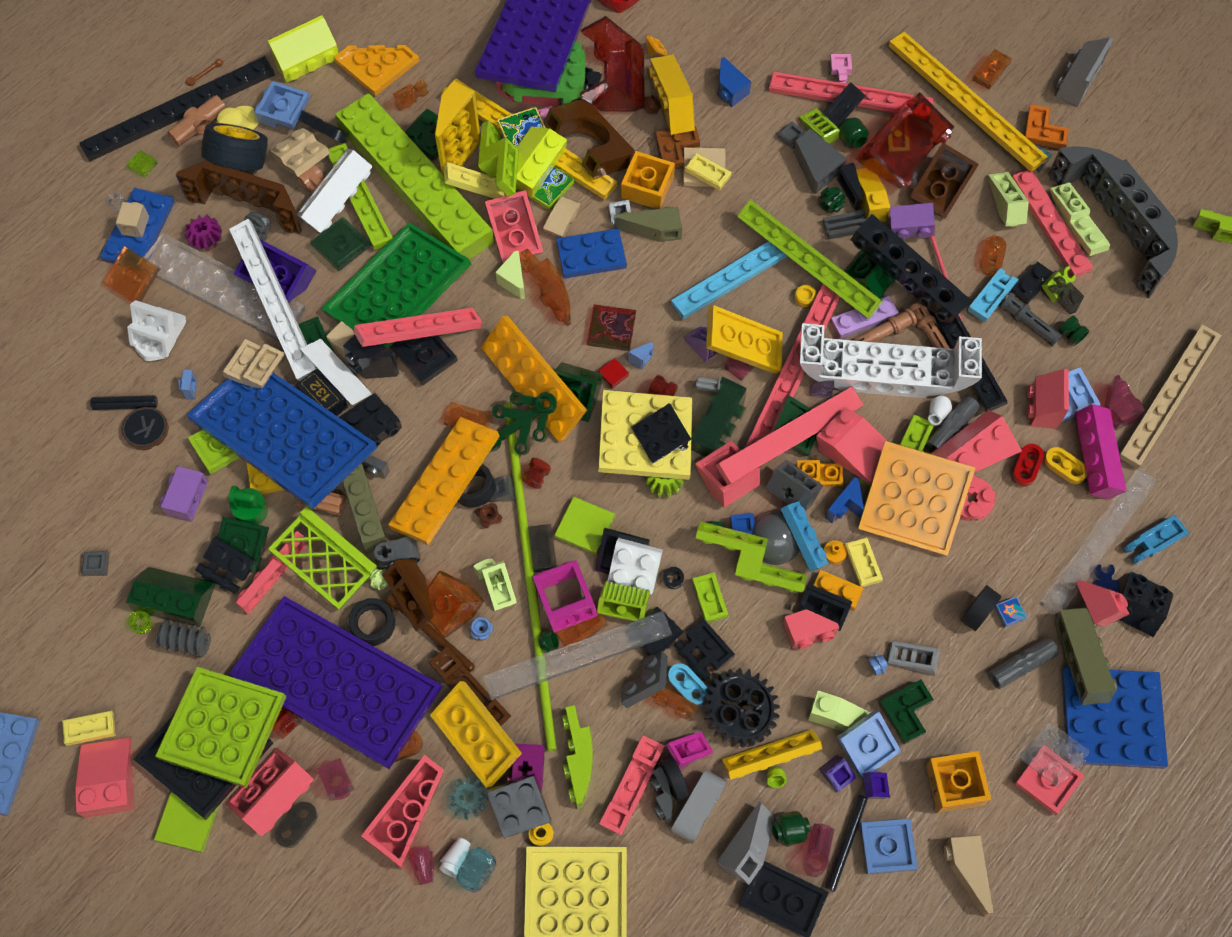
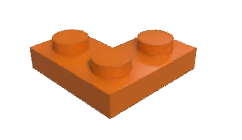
[1025,104,1069,149]

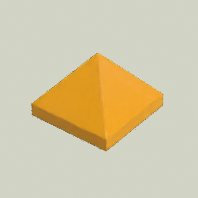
[646,36,668,56]

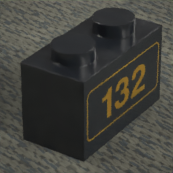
[296,369,348,416]

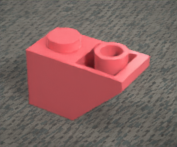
[782,609,839,650]

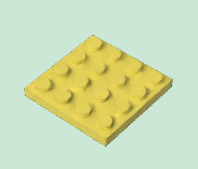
[598,390,692,480]
[524,847,627,937]

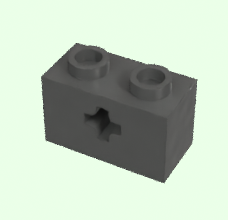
[766,460,823,511]

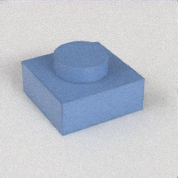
[178,370,197,400]

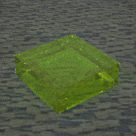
[127,150,158,178]

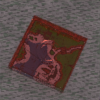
[587,304,636,351]

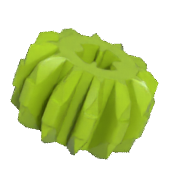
[646,476,684,498]

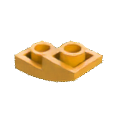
[797,460,843,488]

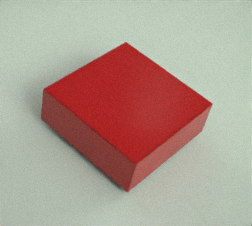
[598,358,629,389]

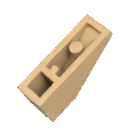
[944,836,994,917]

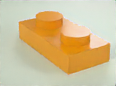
[814,570,864,611]

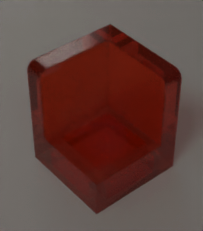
[272,707,301,739]

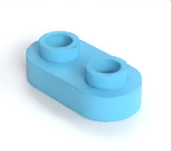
[668,664,708,707]

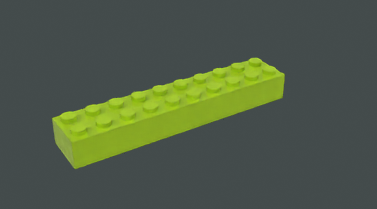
[335,93,494,259]

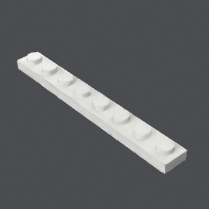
[229,219,318,381]

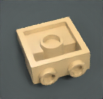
[270,128,330,177]

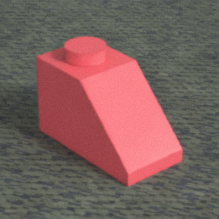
[1076,580,1129,627]

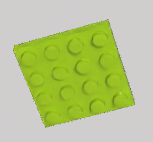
[155,667,287,788]

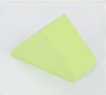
[496,251,525,299]
[481,561,517,611]

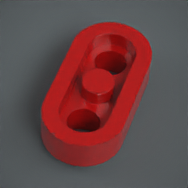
[1012,444,1044,487]

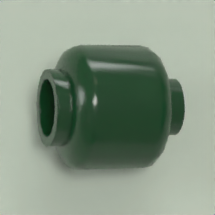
[839,117,869,149]
[772,811,811,847]

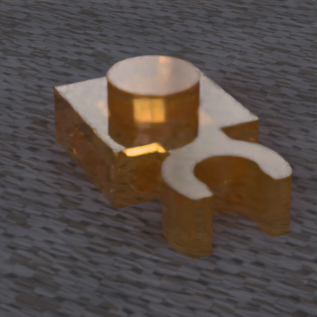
[393,80,429,111]

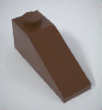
[382,559,433,632]

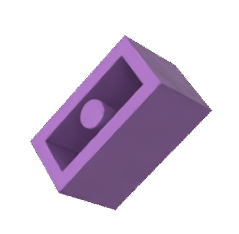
[890,203,935,240]
[160,466,208,522]

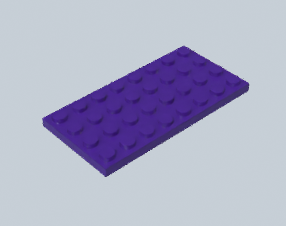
[475,0,592,92]
[229,596,442,770]

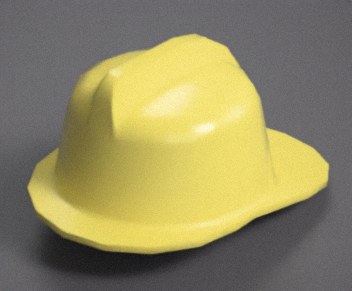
[216,106,259,130]

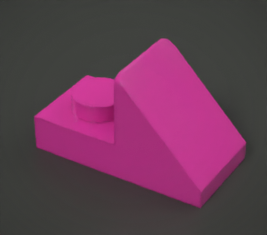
[666,732,713,771]

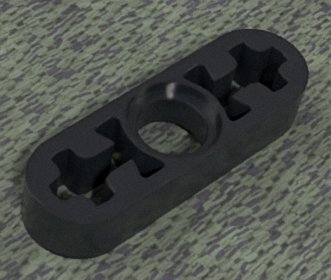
[298,110,349,144]

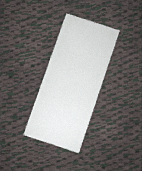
[300,339,372,405]

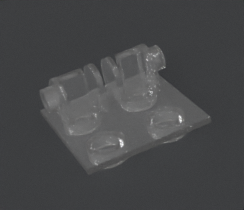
[1018,722,1090,787]

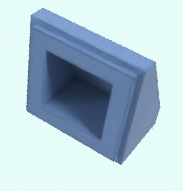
[628,342,654,370]

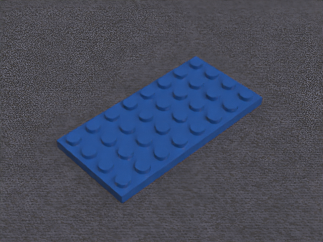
[187,373,377,510]

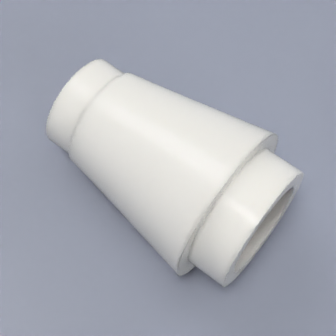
[928,396,952,425]
[439,837,471,878]

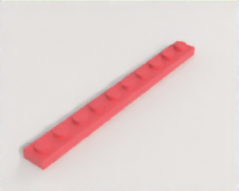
[745,284,841,468]

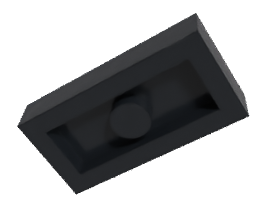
[823,82,866,128]
[1010,261,1053,304]

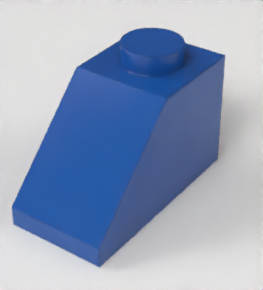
[718,57,751,107]

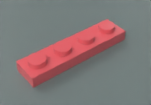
[236,531,308,615]

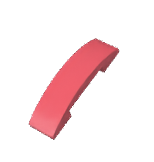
[599,735,665,836]

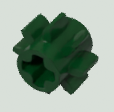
[819,187,845,213]

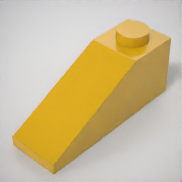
[856,167,891,222]

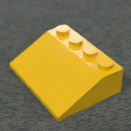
[435,80,481,175]

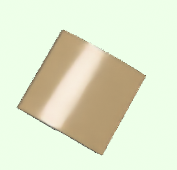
[223,339,285,388]

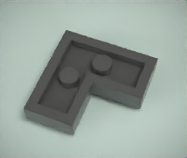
[621,651,668,709]

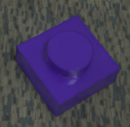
[863,772,890,799]

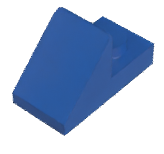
[825,477,864,524]

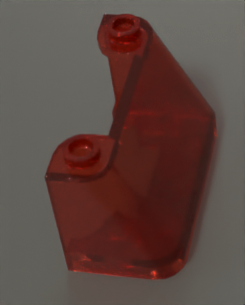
[855,92,955,189]

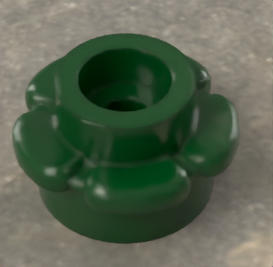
[539,630,559,653]

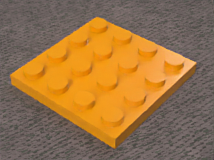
[858,440,976,556]

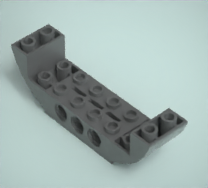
[1049,146,1178,298]

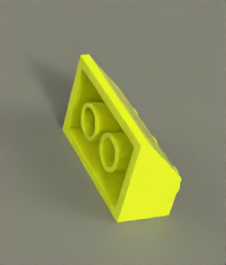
[268,15,339,83]
[516,126,567,198]

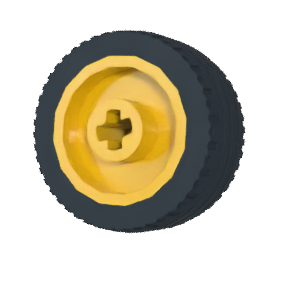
[201,123,268,171]

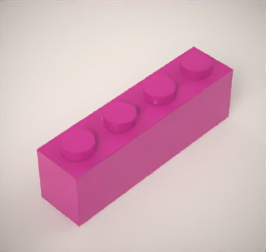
[1075,404,1127,499]

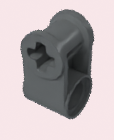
[374,536,421,569]

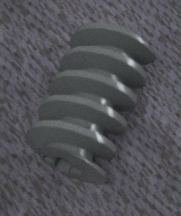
[156,619,211,657]

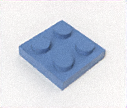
[836,710,901,779]
[860,819,918,875]

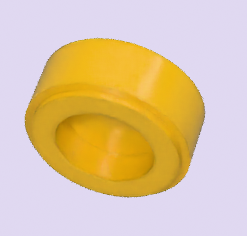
[794,285,817,307]

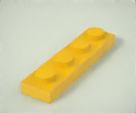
[722,729,822,780]

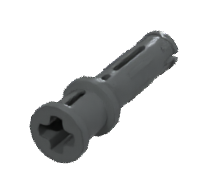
[1000,293,1062,346]

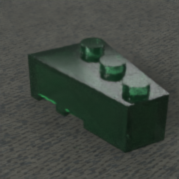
[691,377,747,457]

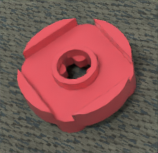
[960,475,996,521]

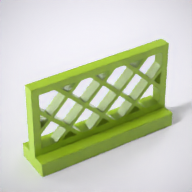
[268,506,377,611]

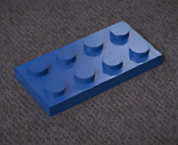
[100,187,175,271]

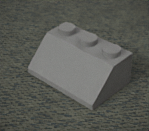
[1056,37,1114,107]

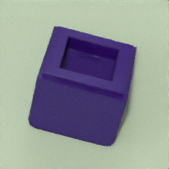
[819,755,856,792]

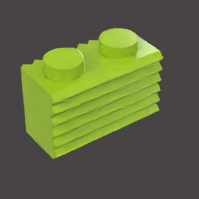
[597,581,650,623]

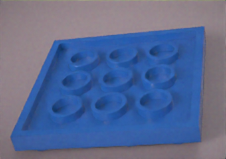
[1062,667,1168,769]

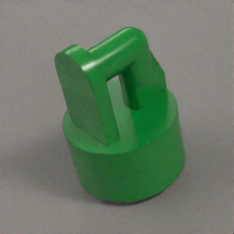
[228,486,268,525]

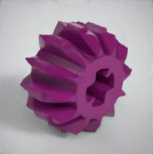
[185,214,222,251]

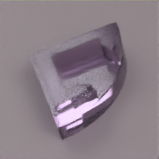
[809,380,834,398]

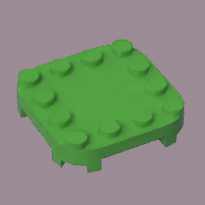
[502,42,586,104]

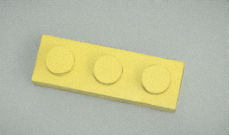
[443,162,505,199]

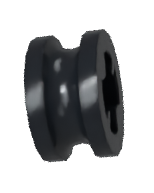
[663,567,684,589]

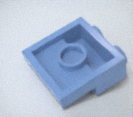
[254,81,311,129]

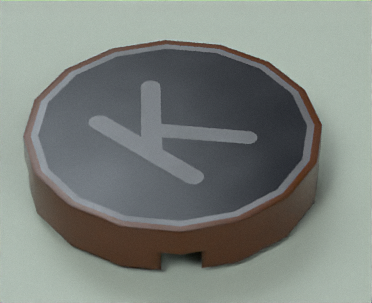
[122,407,169,450]

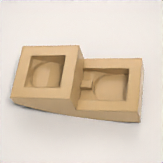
[543,196,581,238]

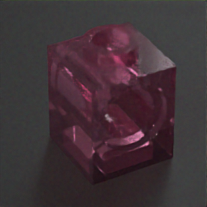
[317,758,355,801]

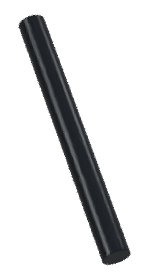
[826,795,868,892]

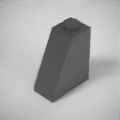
[794,129,847,194]

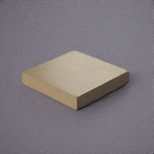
[684,147,725,187]

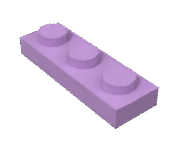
[830,296,899,339]

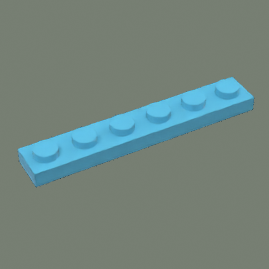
[671,241,787,320]

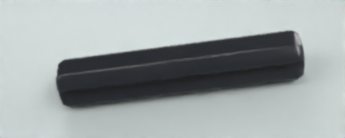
[90,395,158,410]

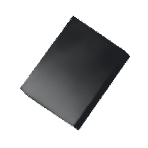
[595,528,650,574]

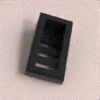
[837,163,863,211]

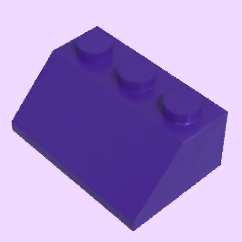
[234,239,316,303]

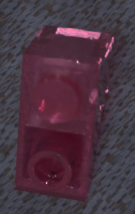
[1104,375,1144,430]

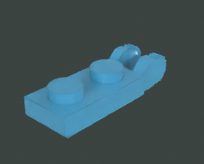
[1123,515,1189,565]

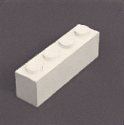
[297,149,372,233]

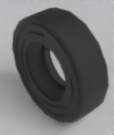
[660,756,689,801]

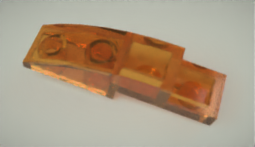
[520,248,571,326]

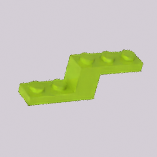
[478,120,519,197]
[695,521,807,593]

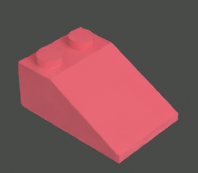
[485,190,544,263]
[817,407,887,485]
[75,737,134,818]

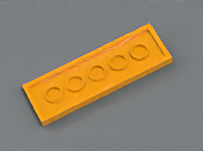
[481,316,587,442]
[388,417,500,545]

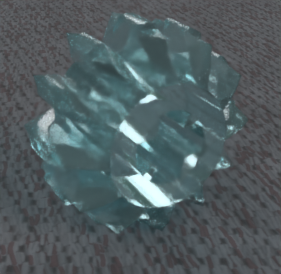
[446,777,489,820]
[456,847,496,893]

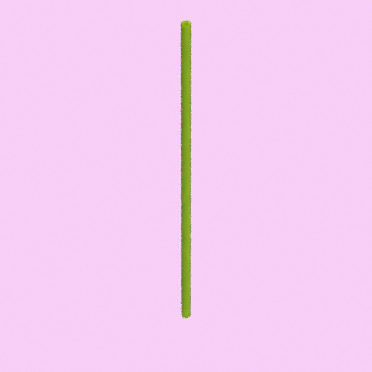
[504,402,557,752]

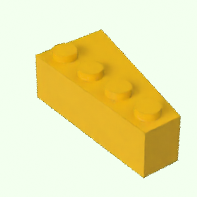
[648,54,695,135]

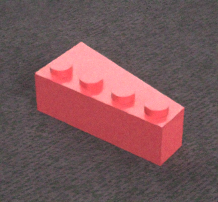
[931,410,1022,473]
[361,755,444,869]

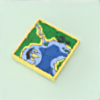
[497,107,545,147]

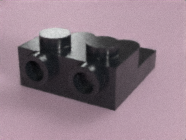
[339,393,402,447]

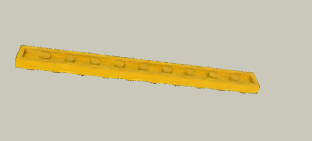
[889,32,1048,172]
[448,78,617,200]

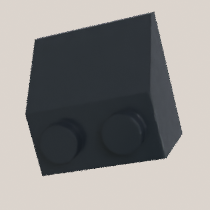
[343,334,399,379]

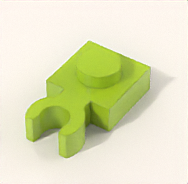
[1041,266,1076,303]

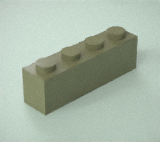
[343,463,387,554]
[1055,608,1117,705]

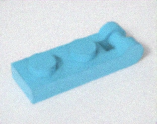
[968,268,1019,323]

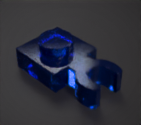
[1093,564,1121,594]

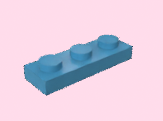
[781,501,829,572]

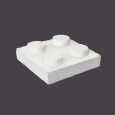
[608,538,663,595]

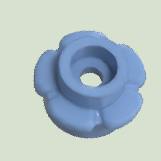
[470,617,493,640]
[868,653,888,676]

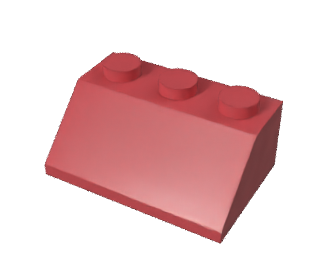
[225,748,314,837]

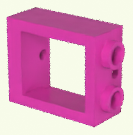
[533,560,598,633]

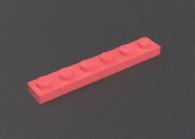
[1012,170,1093,277]
[353,308,482,347]

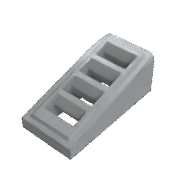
[887,641,940,676]

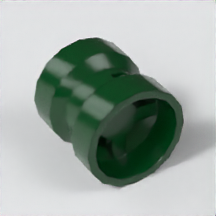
[1058,315,1090,346]

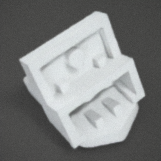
[127,300,186,362]

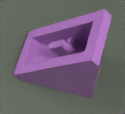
[684,326,718,363]

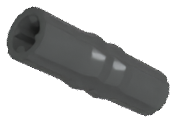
[925,396,980,453]
[988,637,1059,689]

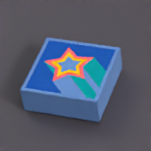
[994,597,1027,628]

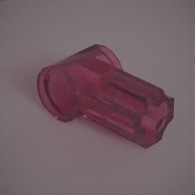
[803,823,835,877]

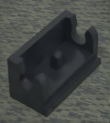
[797,584,852,631]

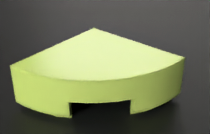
[473,559,496,580]

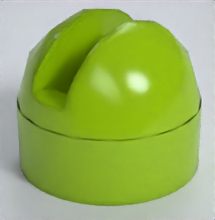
[767,766,787,788]

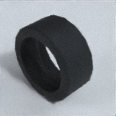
[458,464,496,508]
[960,585,1002,631]
[349,598,395,646]

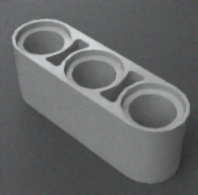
[671,769,727,844]

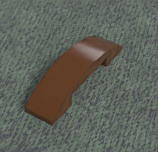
[429,647,511,726]

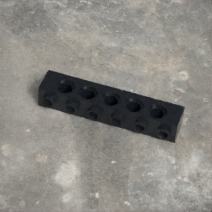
[850,214,971,325]

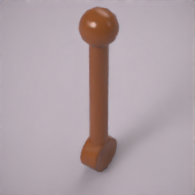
[186,59,223,86]

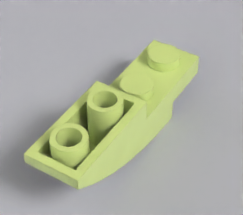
[1050,182,1110,256]

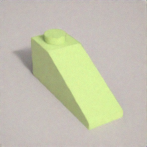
[988,172,1029,227]
[808,691,871,732]

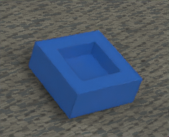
[730,513,755,534]

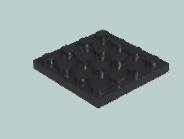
[134,714,273,820]

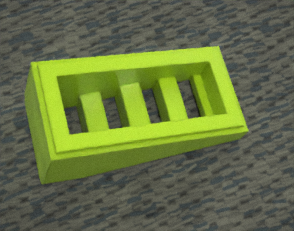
[799,108,840,144]

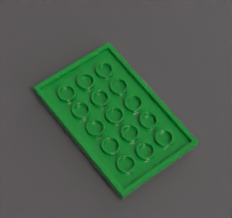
[321,222,472,348]

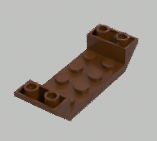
[176,161,302,234]

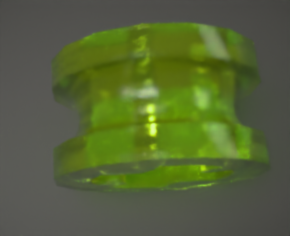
[128,611,153,634]

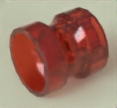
[648,374,678,396]
[521,458,551,489]

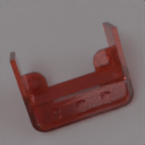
[580,16,644,112]

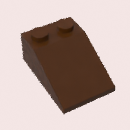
[909,143,979,219]

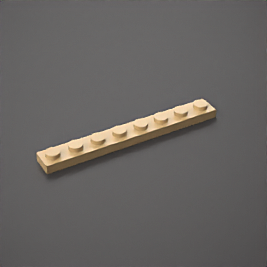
[1119,324,1222,469]

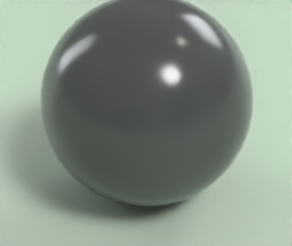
[750,512,800,565]

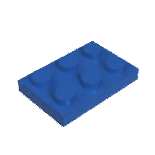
[556,228,627,279]

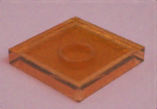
[103,246,161,302]

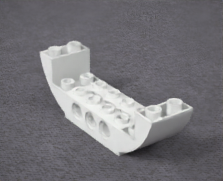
[800,323,982,398]

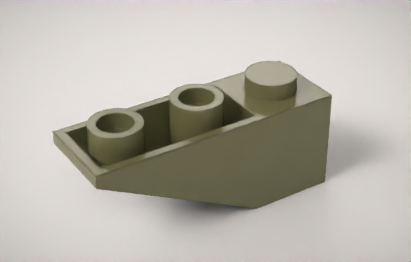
[615,207,682,242]

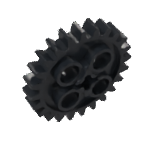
[702,668,780,748]

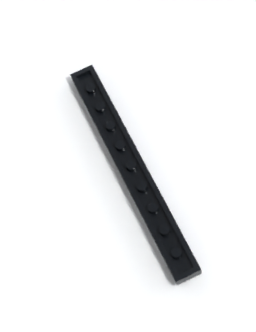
[79,56,275,162]

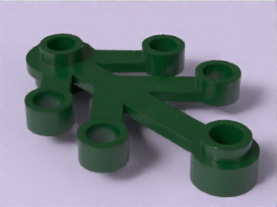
[491,392,557,455]

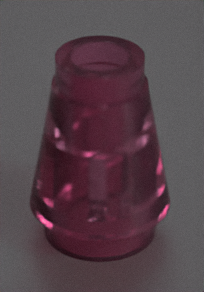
[409,846,434,885]

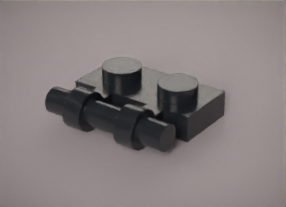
[195,537,256,595]
[673,619,735,681]

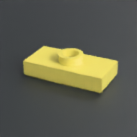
[685,153,732,191]
[845,537,883,587]
[62,711,116,746]

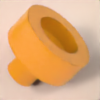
[824,540,847,565]

